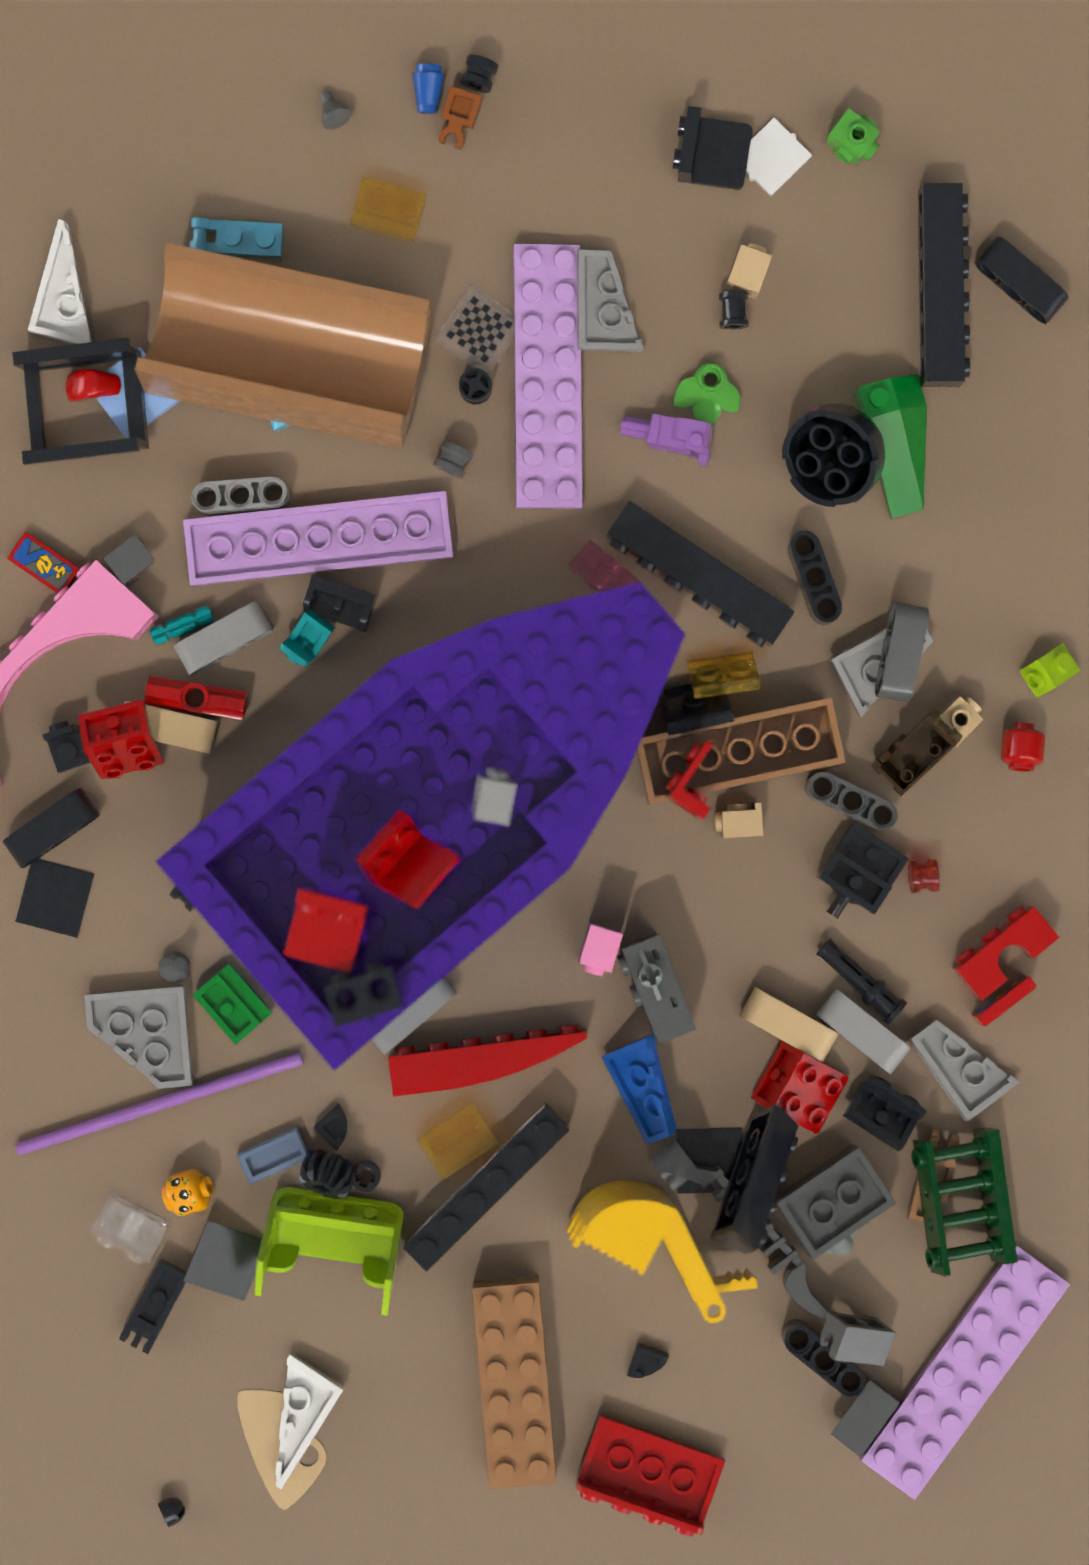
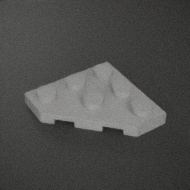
[84,986,193,1089]

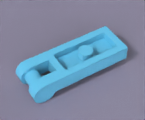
[189,217,284,259]

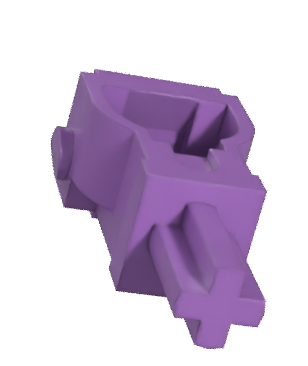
[620,413,713,467]

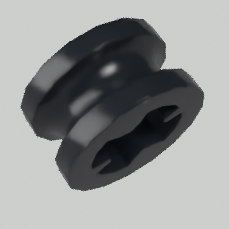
[353,1161,381,1192]

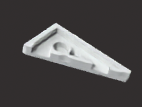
[28,219,92,344]
[275,1353,345,1489]

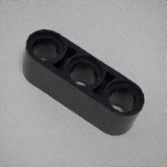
[975,236,1069,324]
[787,530,842,625]
[2,787,100,869]
[781,1319,866,1397]

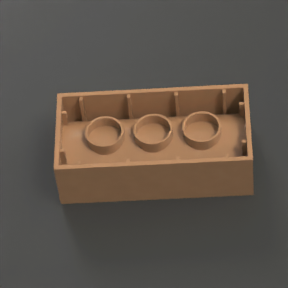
[135,242,432,449]

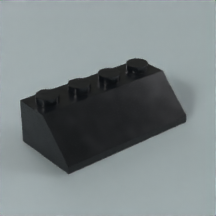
[710,1105,798,1254]

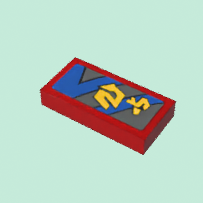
[7,531,80,593]
[972,975,1037,1026]

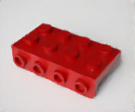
[575,1414,725,1537]

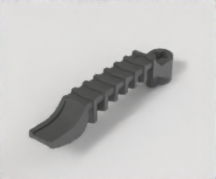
[649,1140,828,1319]

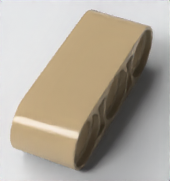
[124,700,218,754]
[739,987,839,1062]

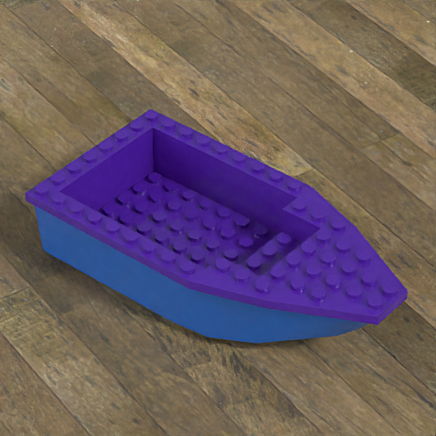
[155,582,685,1071]

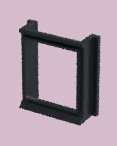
[12,338,149,465]

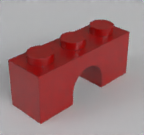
[952,905,1060,1001]

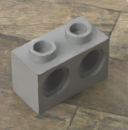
[471,767,517,825]

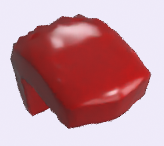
[65,369,121,402]

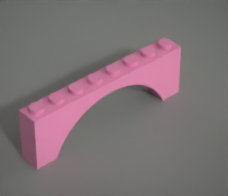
[0,560,159,789]

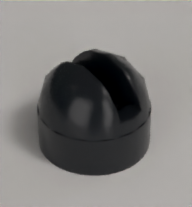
[158,1497,185,1528]

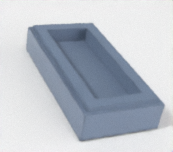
[236,1127,309,1185]

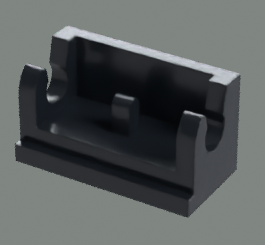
[303,574,377,632]

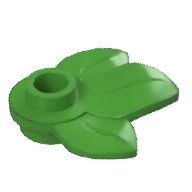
[674,362,740,425]

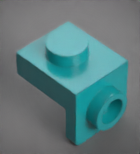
[279,609,336,667]

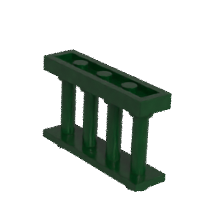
[911,1127,1018,1276]

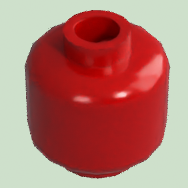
[1000,722,1045,772]

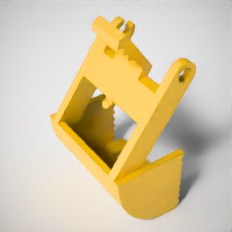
[565,1180,758,1323]

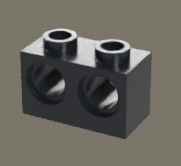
[324,962,406,1027]

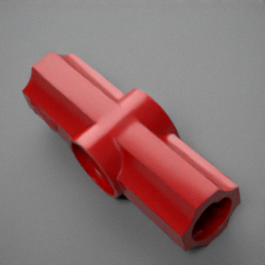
[144,676,248,720]

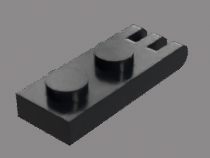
[119,1259,186,1355]

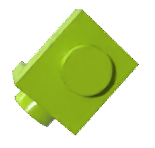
[1020,643,1081,697]

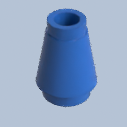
[412,64,445,114]

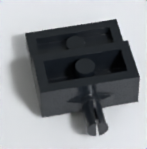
[816,822,909,919]

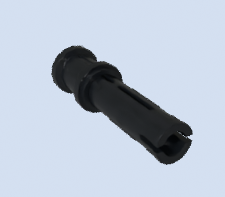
[816,938,907,1024]

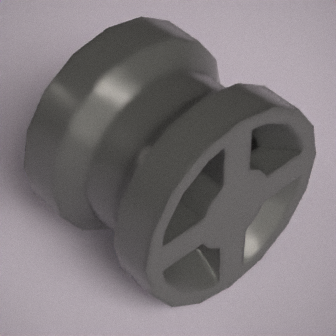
[433,441,473,479]

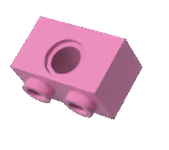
[578,922,623,977]

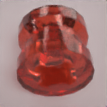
[908,859,940,894]

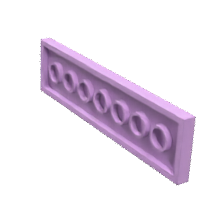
[513,244,582,509]
[183,491,453,586]
[860,1244,1070,1500]

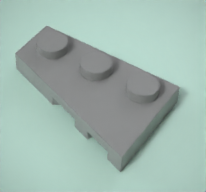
[577,250,644,352]
[829,627,934,717]
[908,1020,1020,1121]

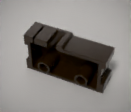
[870,708,963,796]

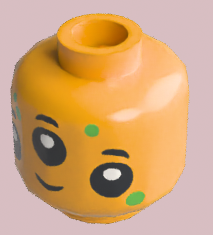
[162,1169,214,1216]

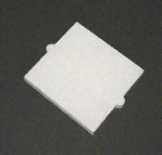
[746,117,812,197]

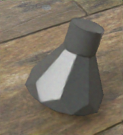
[319,91,352,129]
[158,952,190,983]

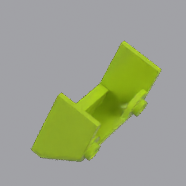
[255,1187,404,1316]

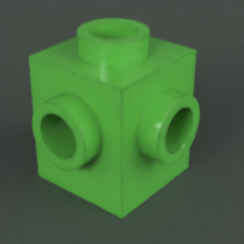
[826,108,880,167]

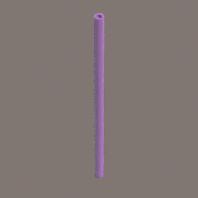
[16,1052,304,1156]

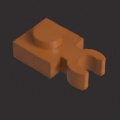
[439,86,484,150]

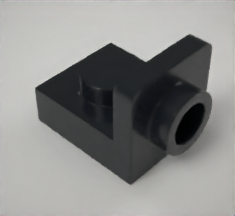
[42,721,91,773]

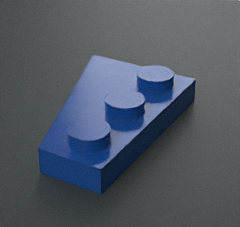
[602,1034,677,1145]

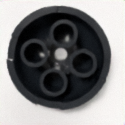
[782,404,886,507]

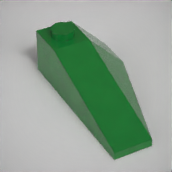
[854,374,927,519]

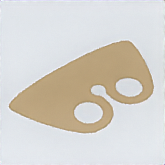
[237,1390,327,1510]

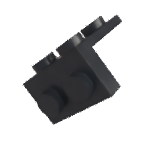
[673,106,752,190]

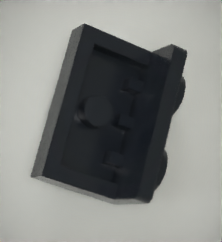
[843,1075,926,1152]

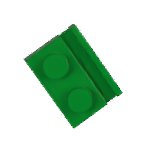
[192,963,273,1045]

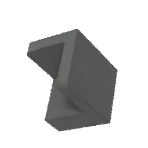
[104,534,155,587]

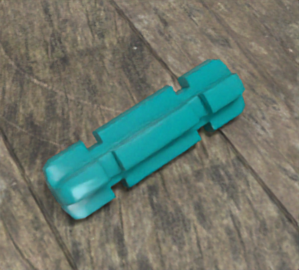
[150,606,214,645]

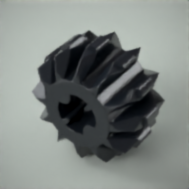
[298,1149,357,1199]

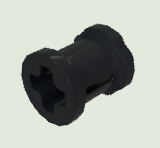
[719,291,749,330]

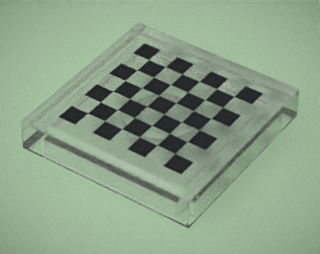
[434,284,514,375]

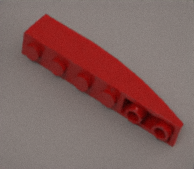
[388,1025,587,1097]

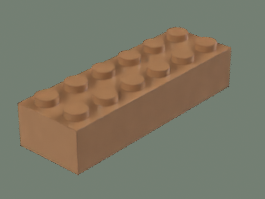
[637,697,846,805]
[472,1276,556,1490]

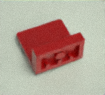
[78,699,164,779]
[665,740,714,820]
[355,810,460,908]
[284,888,369,972]
[751,1040,848,1134]

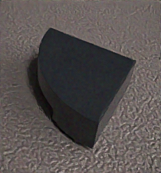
[314,1103,347,1151]
[627,1343,669,1378]

